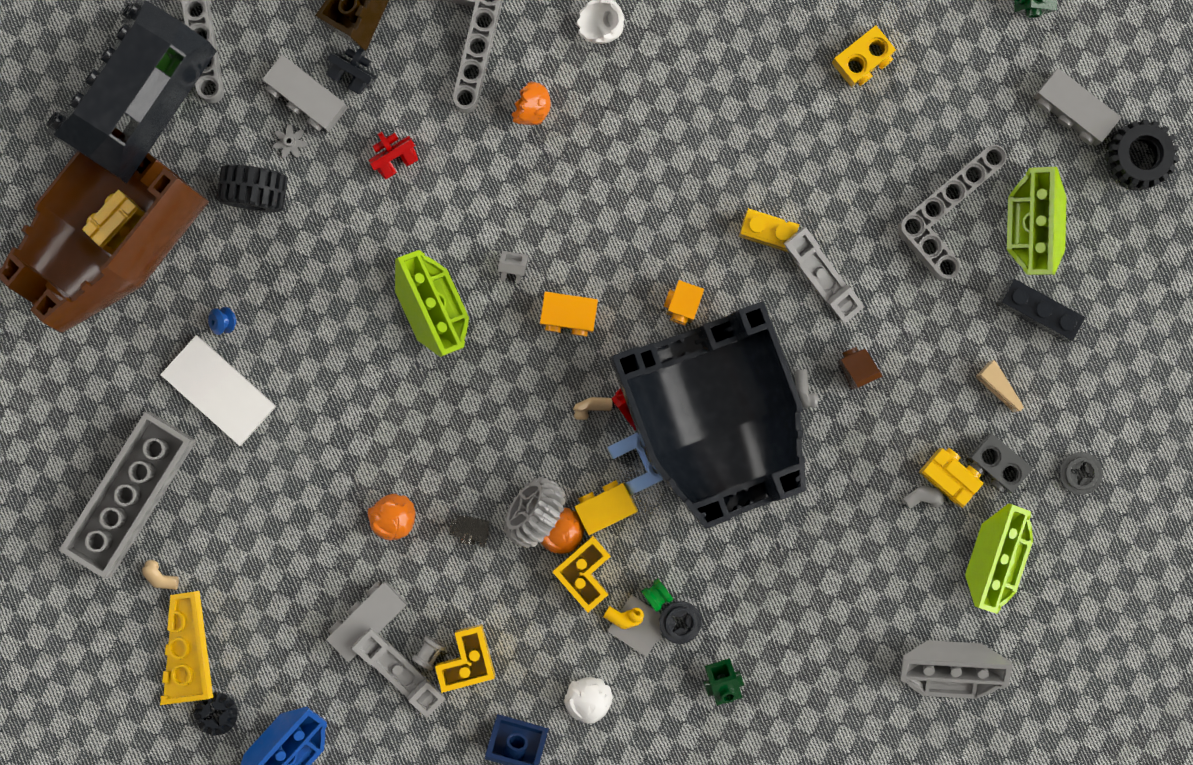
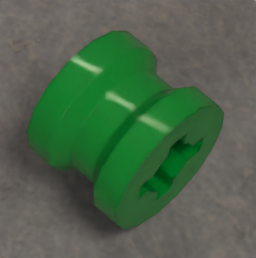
[641,578,674,612]

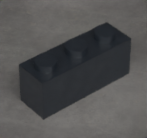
[996,279,1086,343]

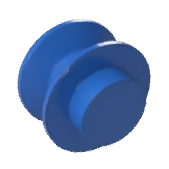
[208,307,236,335]

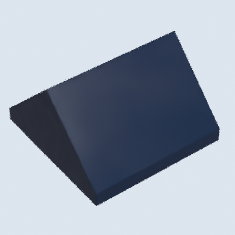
[484,714,549,765]

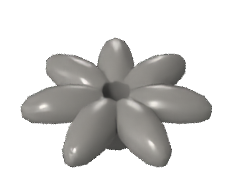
[273,124,308,158]

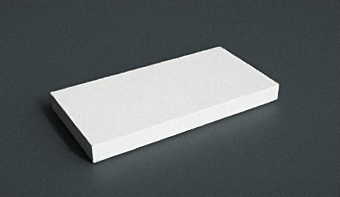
[160,335,277,446]

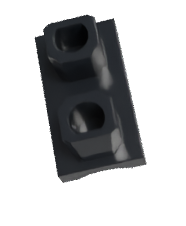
[326,48,378,94]

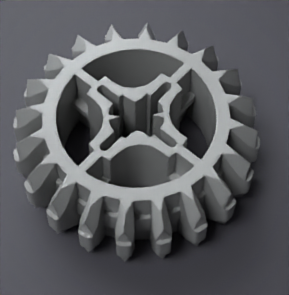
[503,477,566,548]

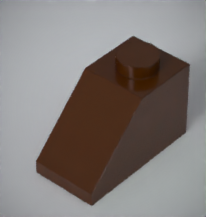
[838,346,883,390]

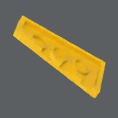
[160,591,213,705]

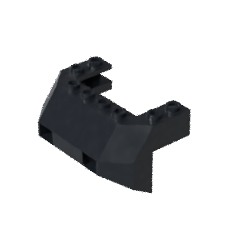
[46,0,217,184]

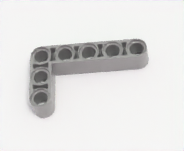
[181,0,224,103]
[444,0,503,113]
[898,145,1007,281]

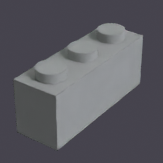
[262,55,348,133]
[1033,68,1121,146]
[326,581,409,663]

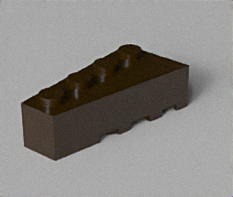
[315,0,389,51]

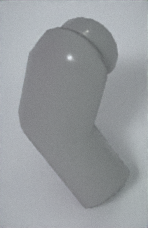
[795,370,818,409]
[902,486,944,509]

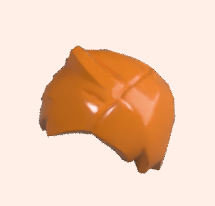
[511,81,551,125]
[368,493,416,540]
[541,508,584,554]

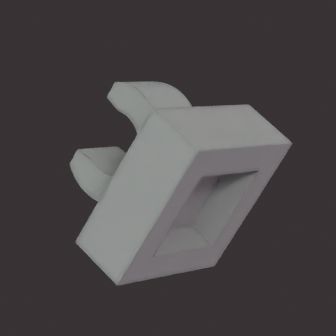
[498,251,529,284]

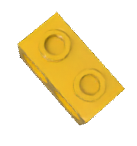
[832,25,896,88]

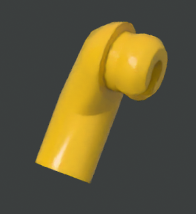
[603,606,644,629]

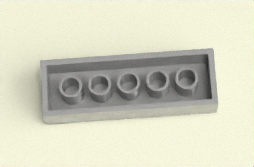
[59,412,197,579]

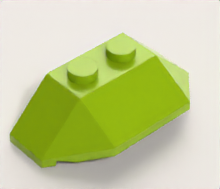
[1007,167,1067,275]
[395,250,469,357]
[965,503,1033,614]

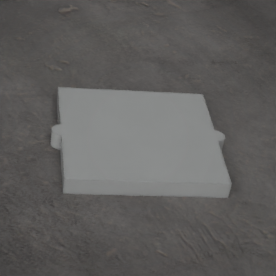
[607,594,662,657]

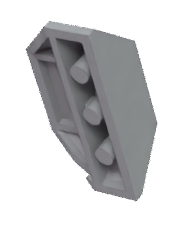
[900,640,1013,699]

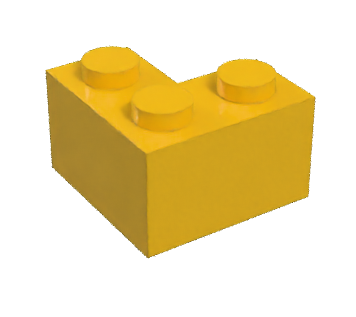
[552,535,611,612]
[435,624,496,693]

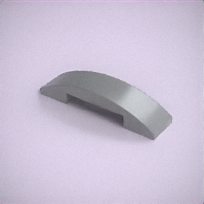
[783,226,865,324]
[351,628,446,718]

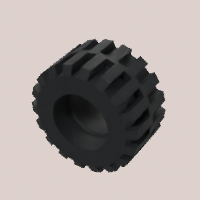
[1104,120,1179,190]
[216,164,288,212]

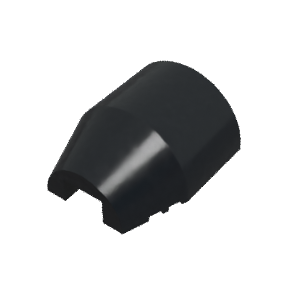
[610,301,806,529]

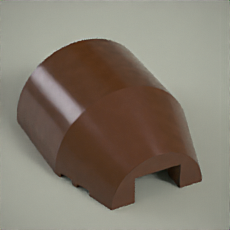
[0,127,209,333]

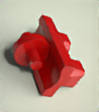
[368,131,418,180]

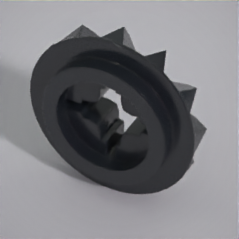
[659,601,702,644]
[194,692,238,736]

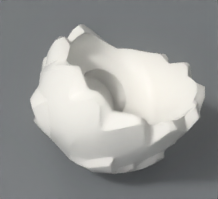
[576,0,624,44]
[564,677,613,724]

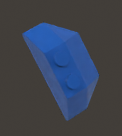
[240,706,327,765]

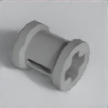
[412,635,446,671]

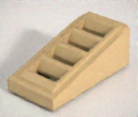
[976,360,1024,412]

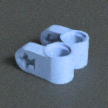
[607,433,663,496]

